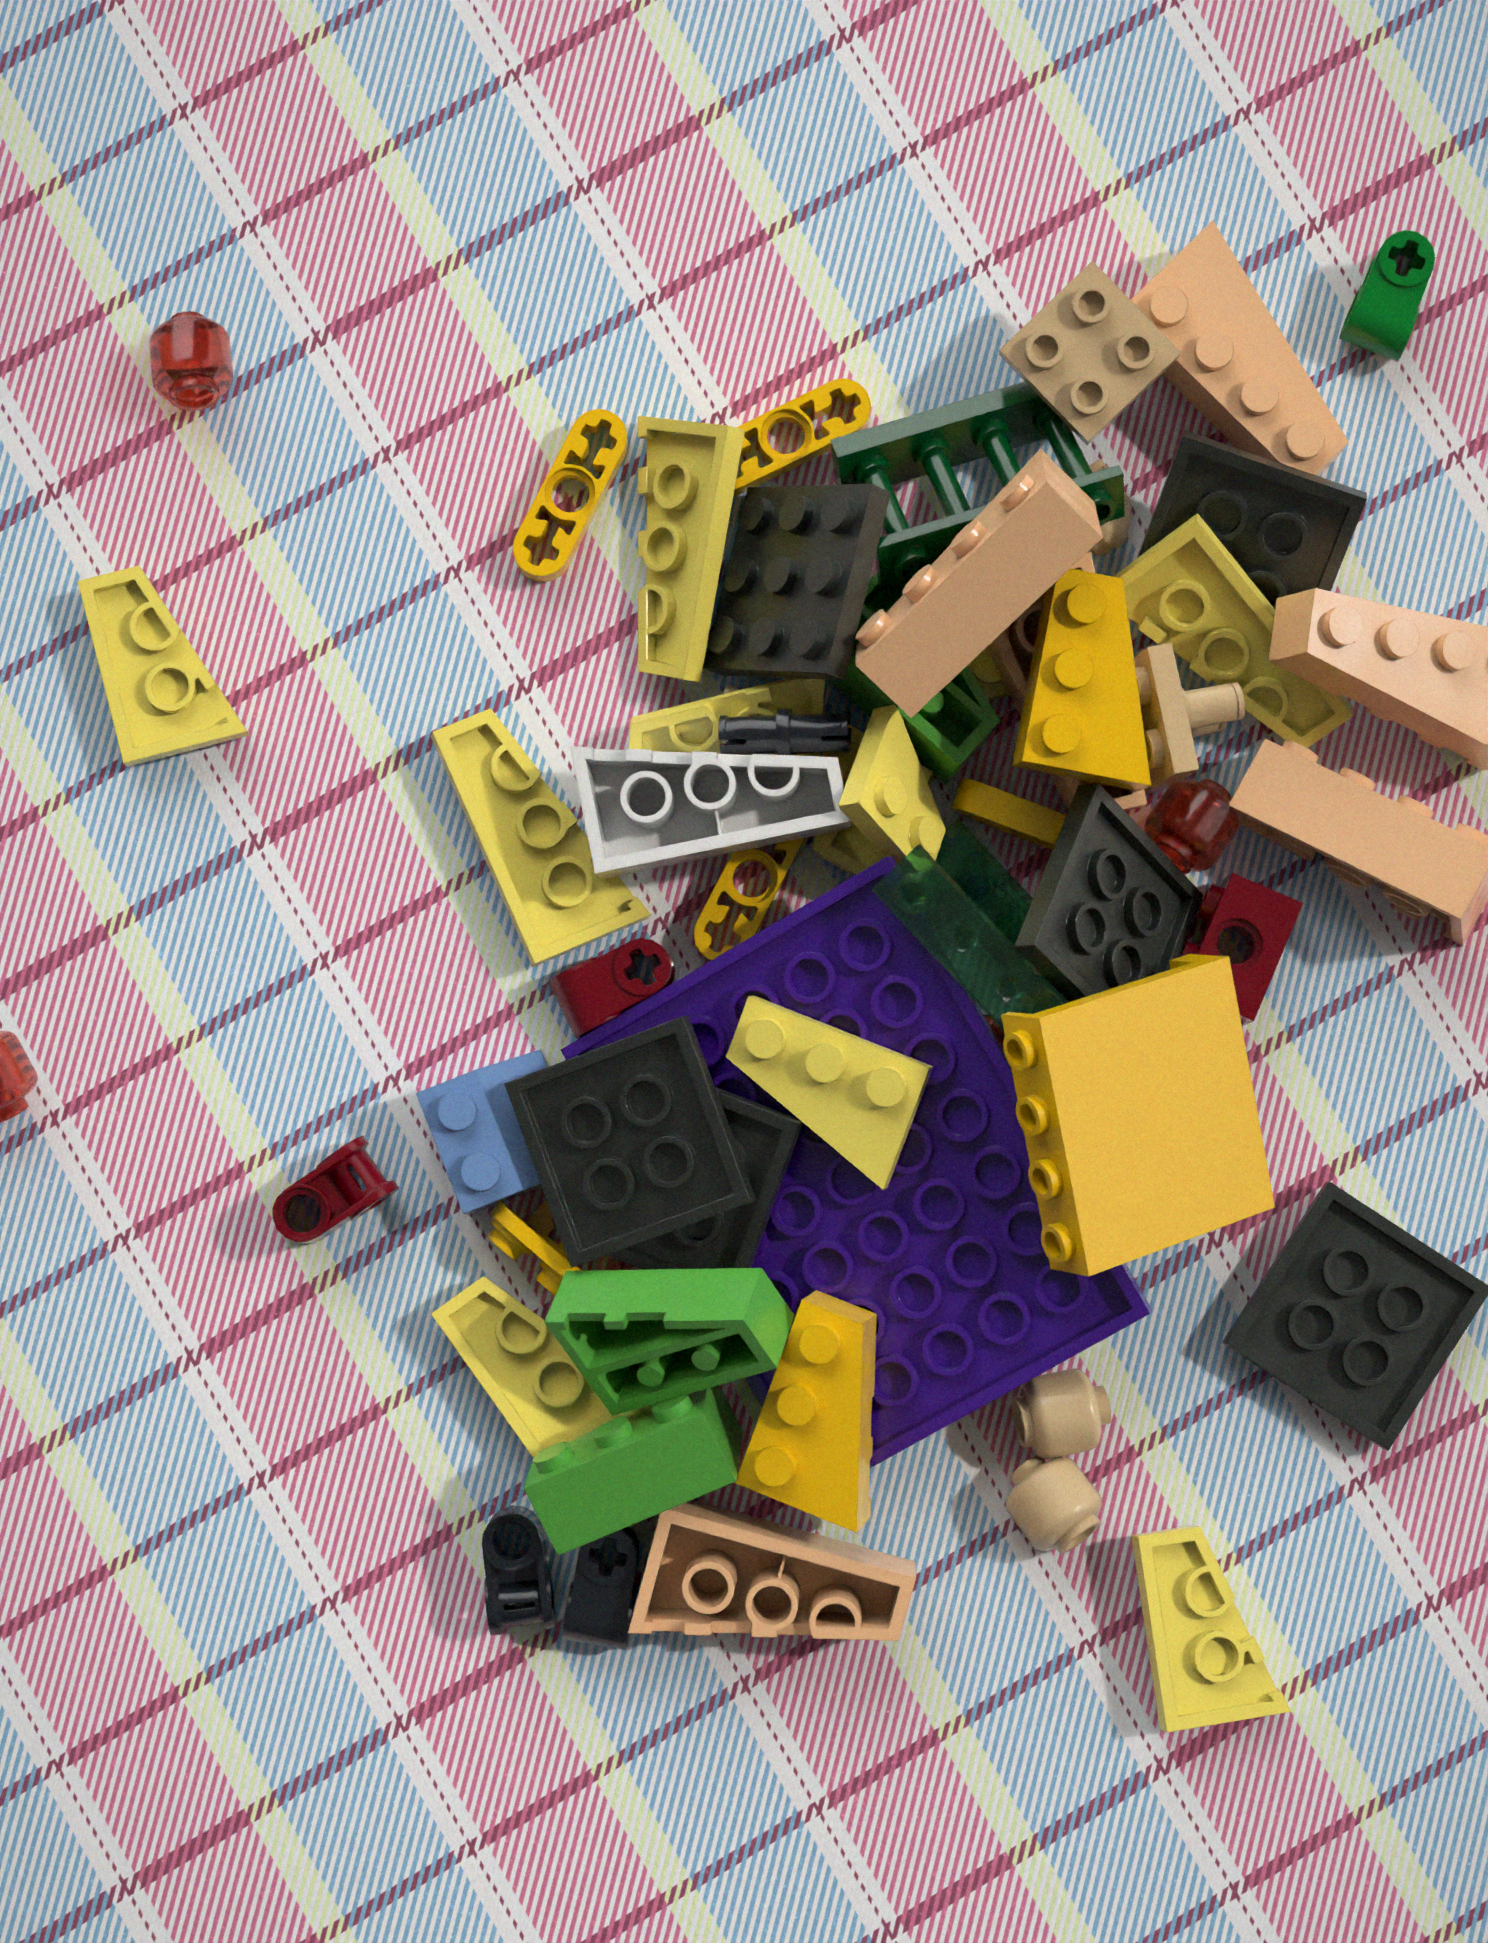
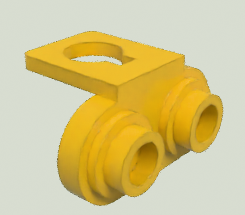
[487,1200,583,1296]

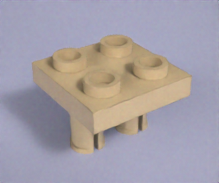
[999,261,1181,445]
[1134,643,1245,795]

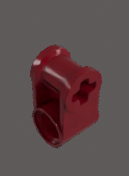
[548,938,675,1039]
[272,1135,399,1244]

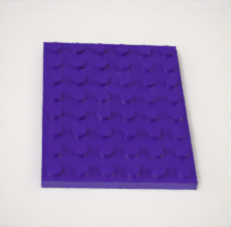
[561,856,1153,1468]

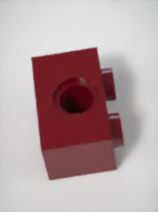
[1181,873,1303,1025]

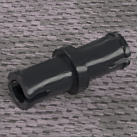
[719,708,852,755]

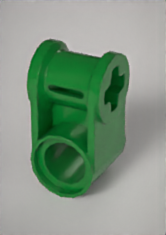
[1339,230,1436,362]

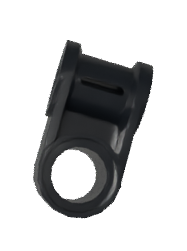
[482,1505,556,1636]
[562,1526,640,1650]

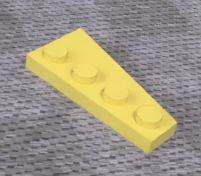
[638,416,745,682]
[1112,513,1354,748]
[431,708,651,967]

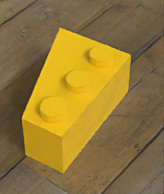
[1012,568,1151,791]
[735,1290,877,1533]

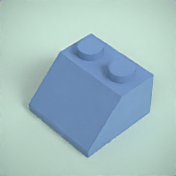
[416,1050,548,1215]

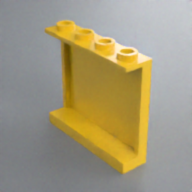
[1001,954,1275,1277]

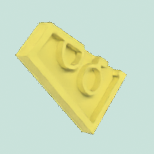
[77,566,250,767]
[629,678,825,757]
[726,995,933,1190]
[431,1276,623,1458]
[1131,1525,1291,1733]

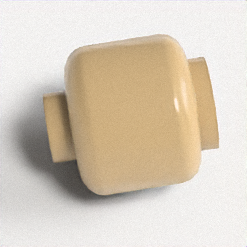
[1011,1368,1111,1459]
[1006,1455,1102,1554]

